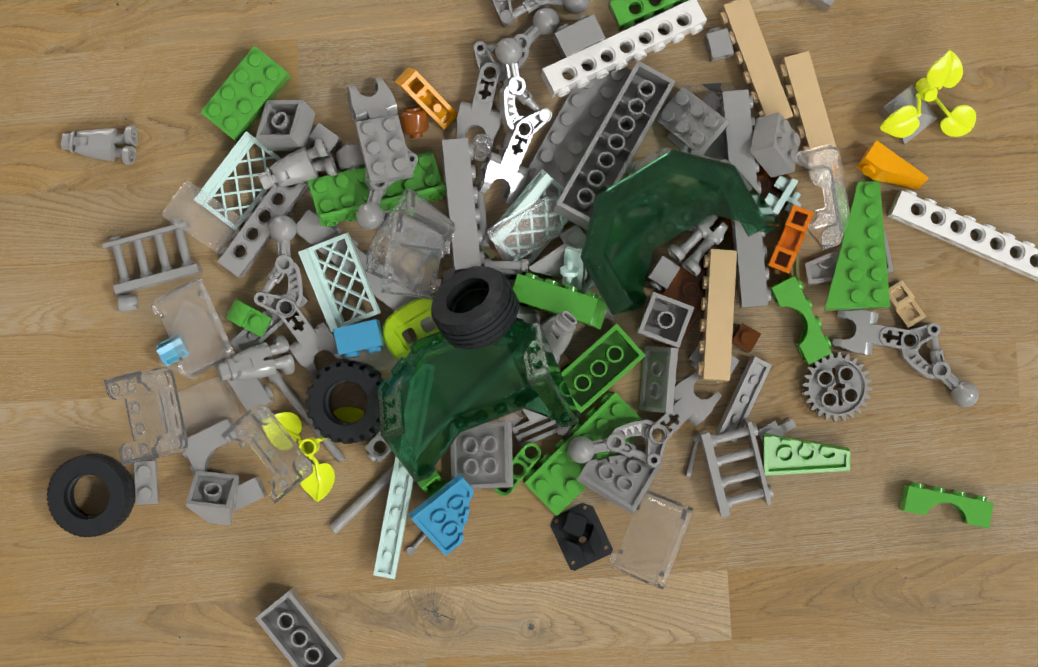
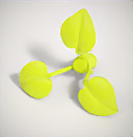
[880,49,976,138]
[264,407,365,502]

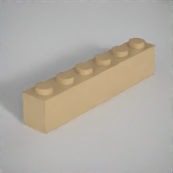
[719,0,793,120]
[779,51,844,184]
[697,249,737,382]

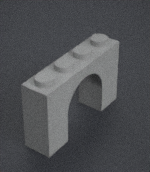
[180,418,268,511]

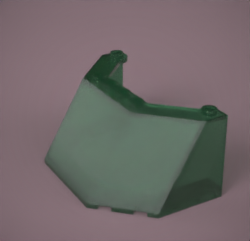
[580,149,781,316]
[378,317,579,483]

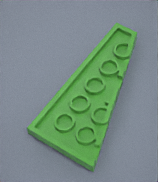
[824,181,890,311]

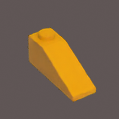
[395,67,458,130]
[856,140,929,190]

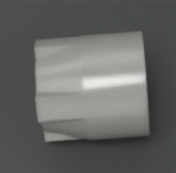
[118,294,138,312]

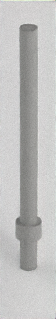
[267,369,345,463]

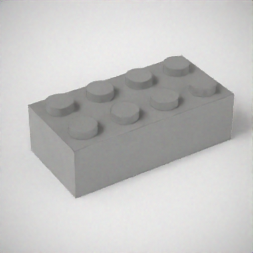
[255,588,346,667]

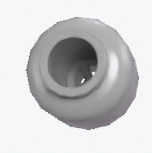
[336,143,365,172]

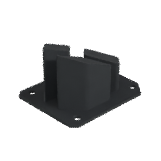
[551,503,613,571]

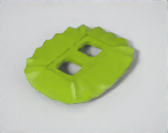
[382,296,449,364]

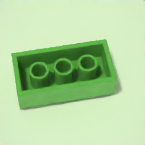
[200,46,292,142]
[513,272,608,329]
[552,323,646,413]

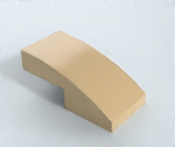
[889,280,927,330]

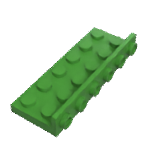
[308,151,446,227]
[524,392,642,516]

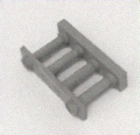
[102,220,203,295]
[698,418,774,517]

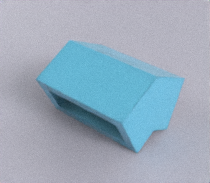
[156,333,191,366]

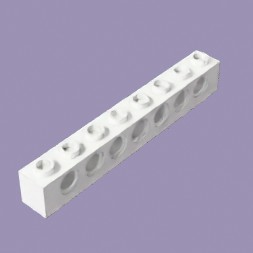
[541,0,707,98]
[887,189,1038,282]

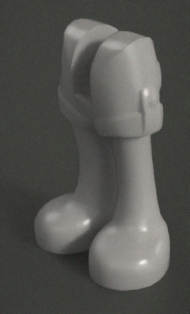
[667,213,728,276]

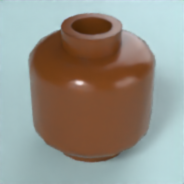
[399,106,429,139]

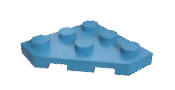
[409,474,474,556]

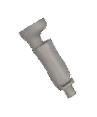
[61,125,138,165]
[258,137,338,190]
[524,311,577,369]
[216,335,295,381]

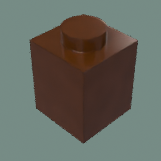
[732,323,761,353]

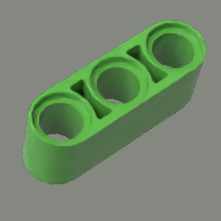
[495,442,541,496]

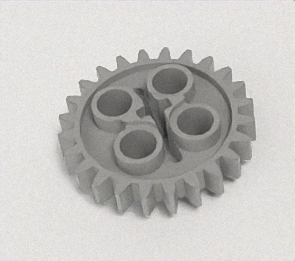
[801,352,873,422]

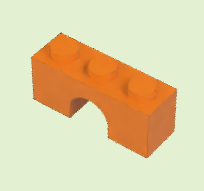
[768,205,814,275]

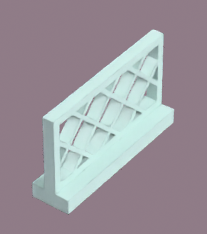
[194,131,282,231]
[487,169,568,267]
[298,232,381,332]

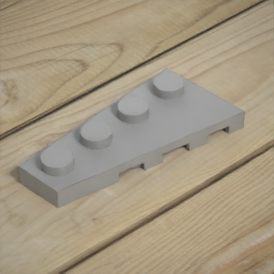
[804,230,894,286]

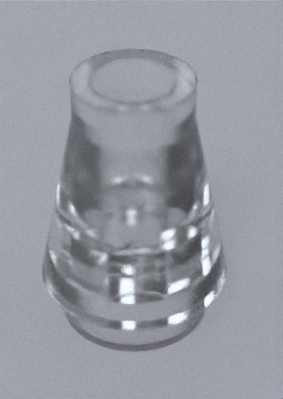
[472,134,493,161]

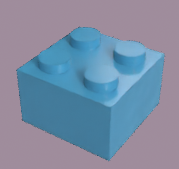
[333,319,386,359]

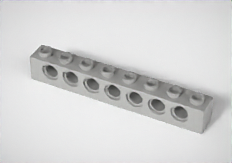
[218,123,342,278]

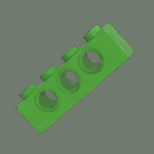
[609,0,689,30]

